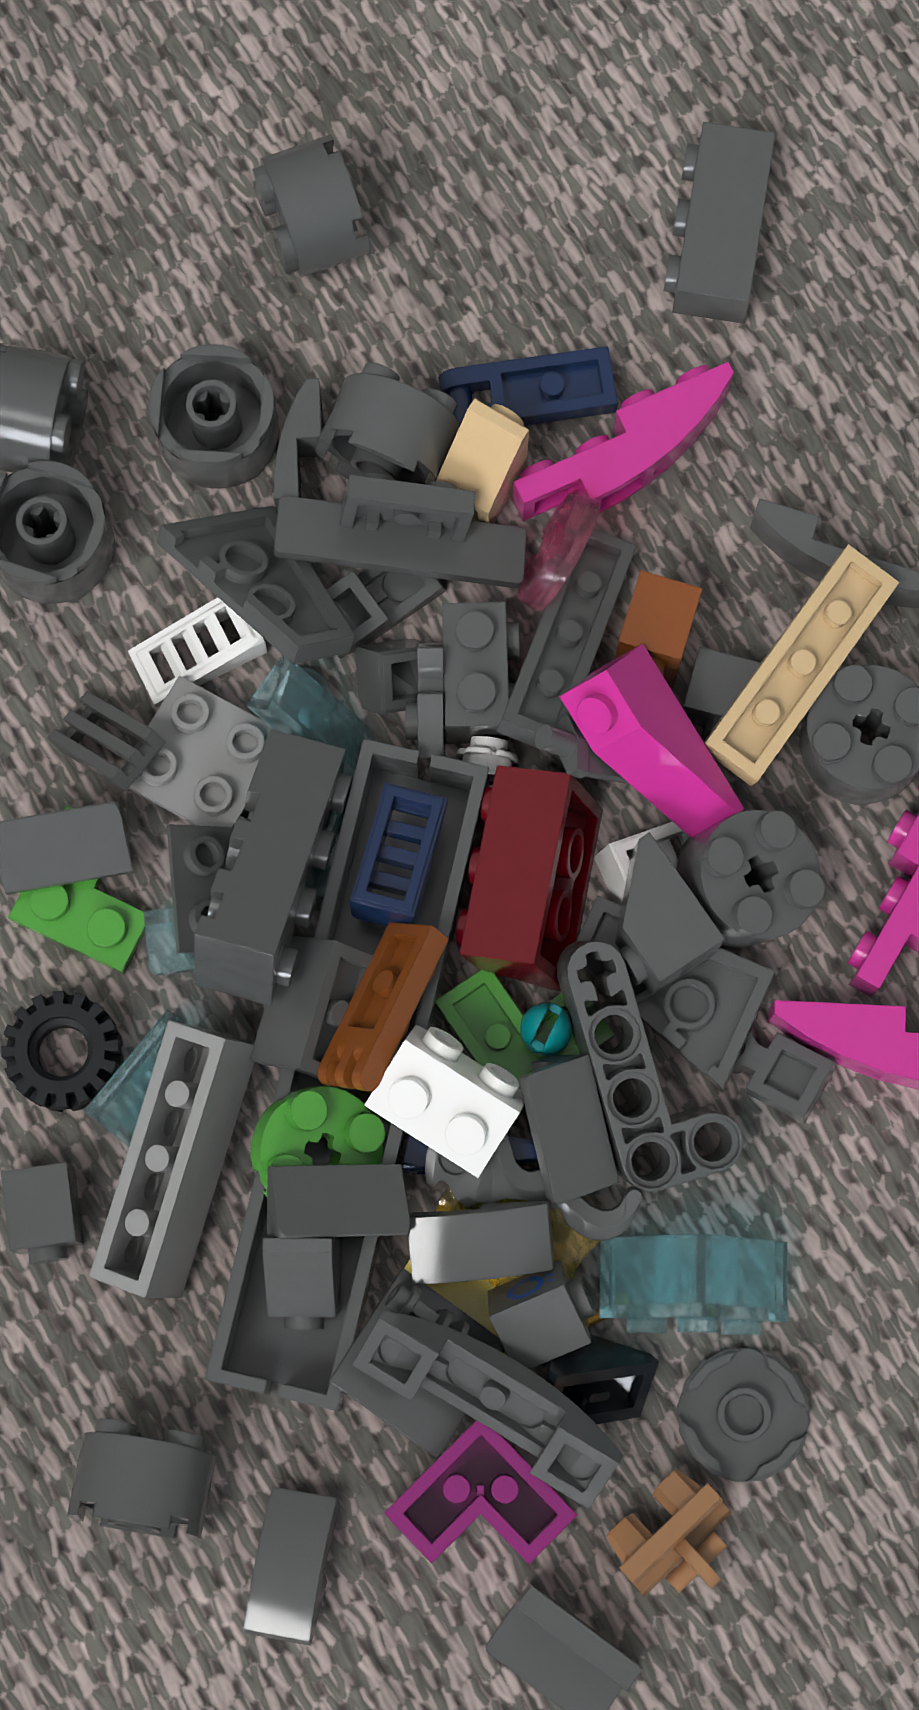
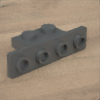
[273,473,526,588]

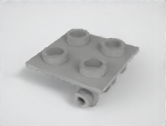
[121,676,286,827]

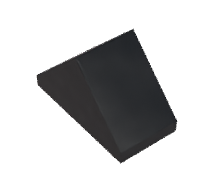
[544,1334,659,1424]

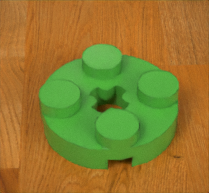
[250,1086,385,1197]

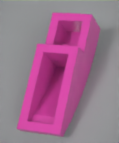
[768,1000,919,1090]

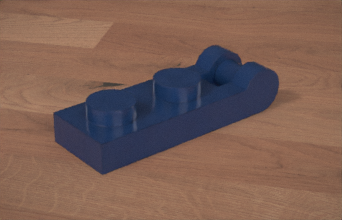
[438,346,618,427]

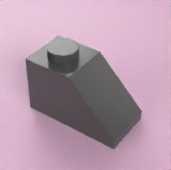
[615,832,725,996]
[263,1235,341,1330]

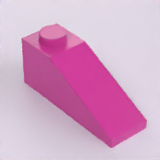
[559,643,744,838]

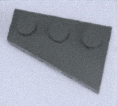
[157,506,355,664]

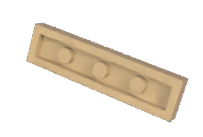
[704,544,900,786]

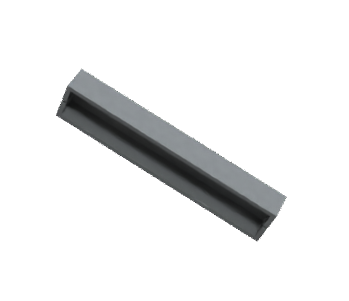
[205,739,489,1411]

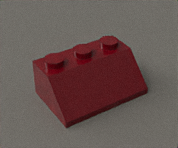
[456,765,603,992]

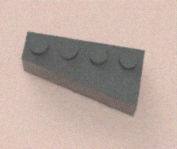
[194,729,353,1006]

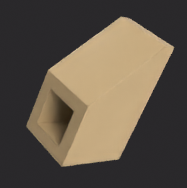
[436,398,529,523]

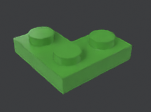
[8,805,153,975]
[436,970,615,1090]

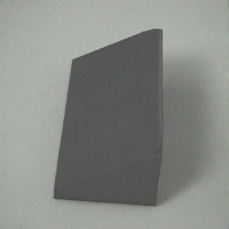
[0,801,134,895]
[267,1164,410,1238]

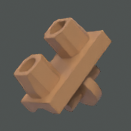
[606,1469,731,1597]

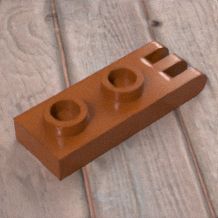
[317,922,449,1091]

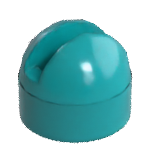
[520,1002,572,1056]

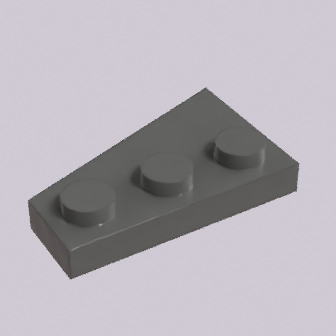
[577,895,775,1093]

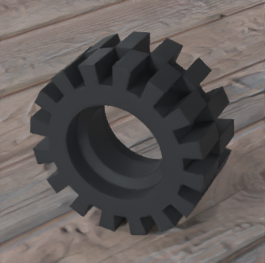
[1,990,124,1112]

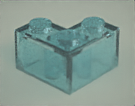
[600,1234,788,1336]

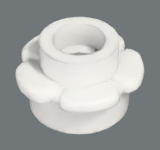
[456,736,518,782]

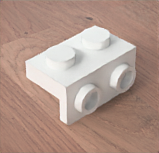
[364,1025,524,1178]

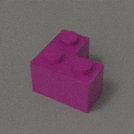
[384,1420,577,1564]

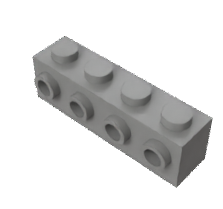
[89,1020,254,1298]

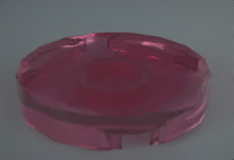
[516,491,600,612]

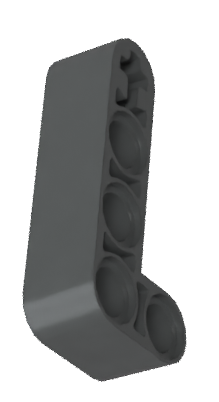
[556,940,743,1192]

